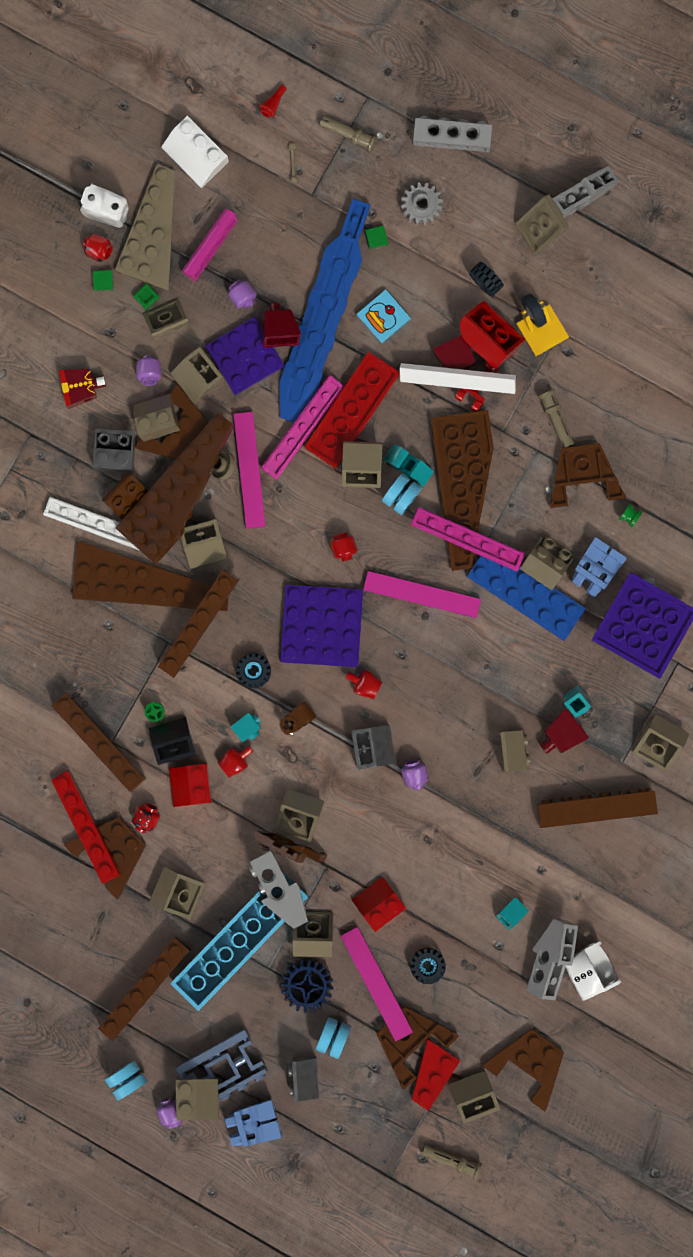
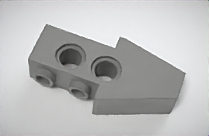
[552,166,619,218]
[249,851,308,929]
[526,919,578,1000]

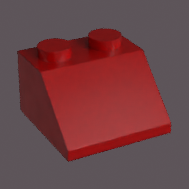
[169,764,212,807]
[352,876,406,932]

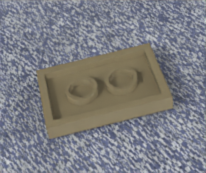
[515,194,570,256]

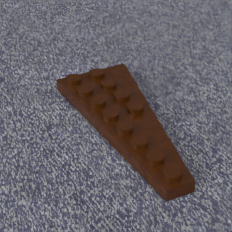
[72,542,229,611]

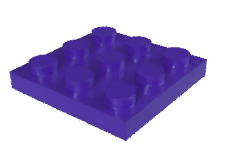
[206,317,285,396]

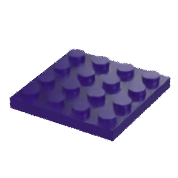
[591,572,693,679]
[281,585,363,668]

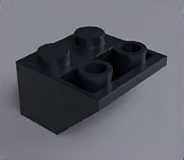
[149,717,197,766]

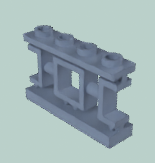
[175,1029,268,1101]

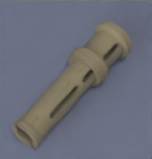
[320,115,378,152]
[538,389,575,448]
[422,1144,482,1180]

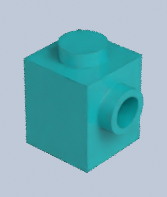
[563,685,591,718]
[230,713,262,743]

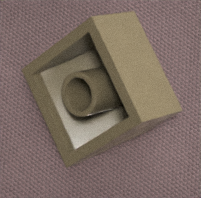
[133,394,180,442]
[633,714,690,772]
[499,730,530,772]
[274,788,324,843]
[149,867,205,920]
[293,912,333,957]
[176,1079,219,1121]

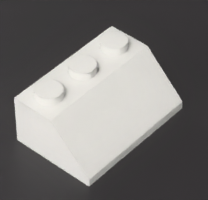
[161,116,229,188]

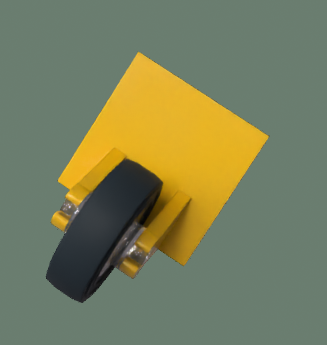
[516,293,569,357]

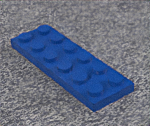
[467,556,586,641]

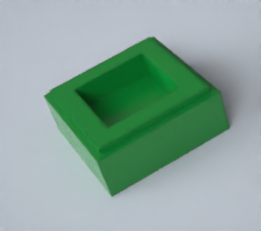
[365,225,388,250]
[93,270,113,291]
[133,283,160,311]

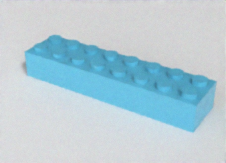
[170,871,309,1011]

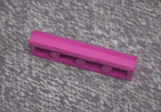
[181,208,238,282]

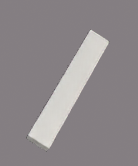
[400,363,516,394]
[43,497,140,551]

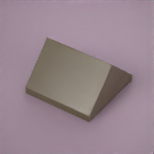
[143,299,190,341]

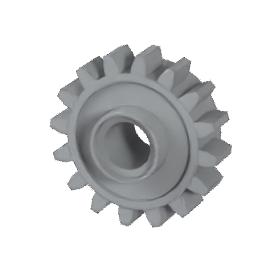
[401,183,443,226]

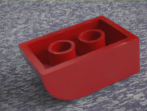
[460,300,526,370]

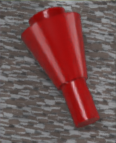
[259,85,287,118]

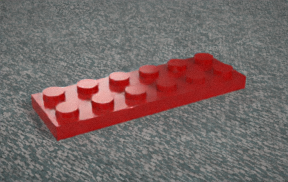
[304,352,400,469]

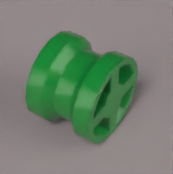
[619,503,643,528]
[144,702,165,722]

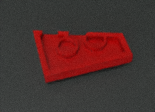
[412,1039,460,1111]

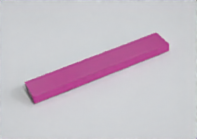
[261,375,345,480]
[234,412,266,529]
[410,507,525,572]
[363,571,481,618]
[340,927,413,1042]

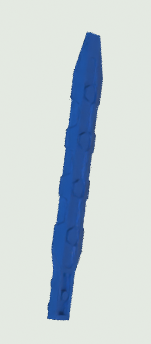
[280,199,371,422]

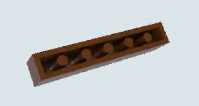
[158,569,240,678]
[51,693,146,793]
[537,787,658,828]
[98,937,191,1042]

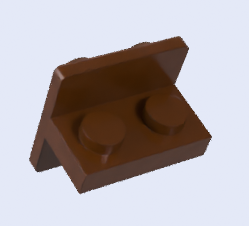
[102,472,148,519]

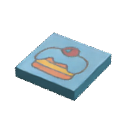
[357,290,411,344]

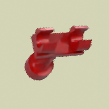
[455,361,500,412]

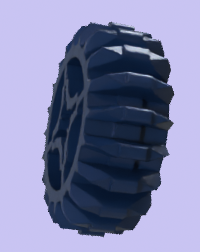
[281,959,334,1013]

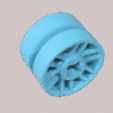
[382,473,422,516]
[315,1017,351,1059]
[104,1060,148,1101]

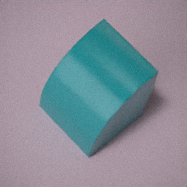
[382,444,409,471]
[399,454,434,487]
[495,897,529,930]

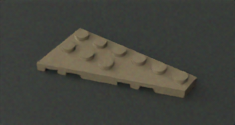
[115,164,175,292]

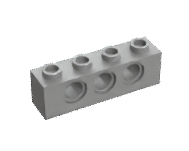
[413,116,492,152]

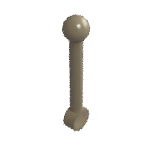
[289,143,298,183]

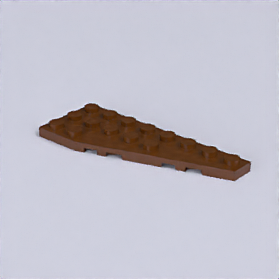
[431,410,494,571]
[115,412,234,565]

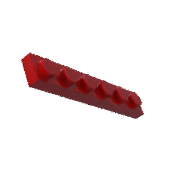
[51,771,121,884]

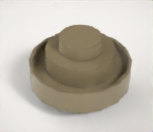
[211,451,235,480]

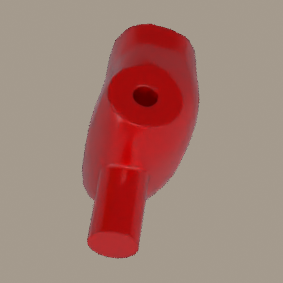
[345,670,383,700]
[217,746,254,778]

